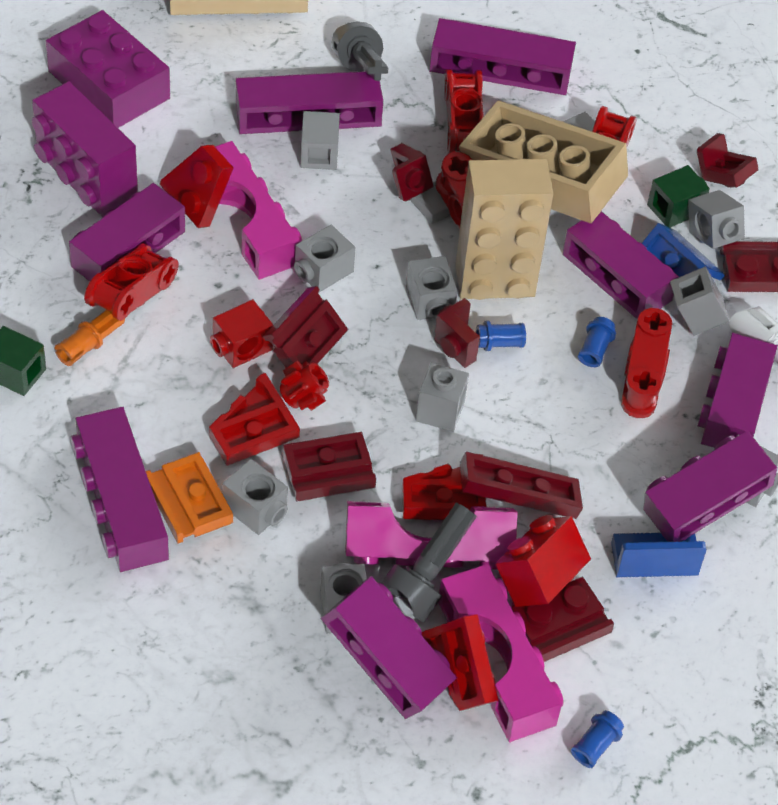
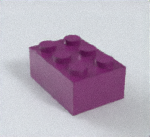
[46,10,170,128]
[32,81,138,217]

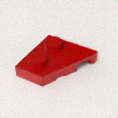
[160,145,234,228]
[209,373,300,466]
[402,454,487,520]
[422,614,499,711]

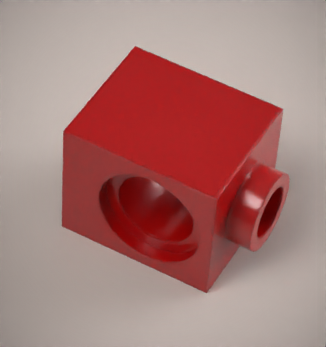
[210,299,273,368]

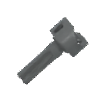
[331,21,388,81]
[381,502,477,623]

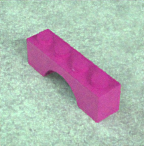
[215,141,302,280]
[345,501,518,569]
[438,564,564,742]

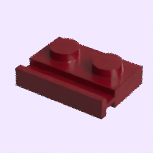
[720,241,778,292]
[263,286,349,368]
[283,431,377,502]
[511,576,614,662]

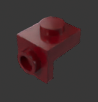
[697,133,759,188]
[390,143,434,202]
[434,298,480,368]

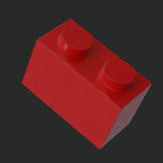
[495,515,591,607]

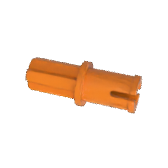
[54,310,125,366]

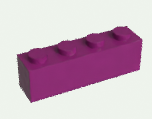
[429,18,576,95]
[236,71,384,134]
[70,407,169,572]

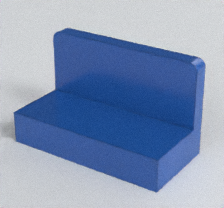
[642,223,725,281]
[611,533,707,578]

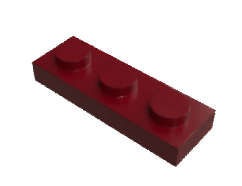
[460,452,583,519]

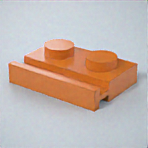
[146,452,233,544]

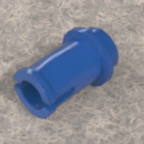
[578,317,617,368]
[476,321,526,351]
[571,710,624,768]

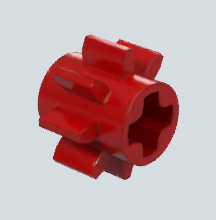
[280,360,329,411]

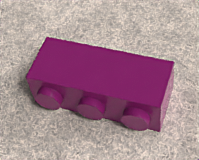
[69,183,185,281]
[562,211,679,319]
[697,333,778,448]
[643,430,778,542]
[320,576,457,719]

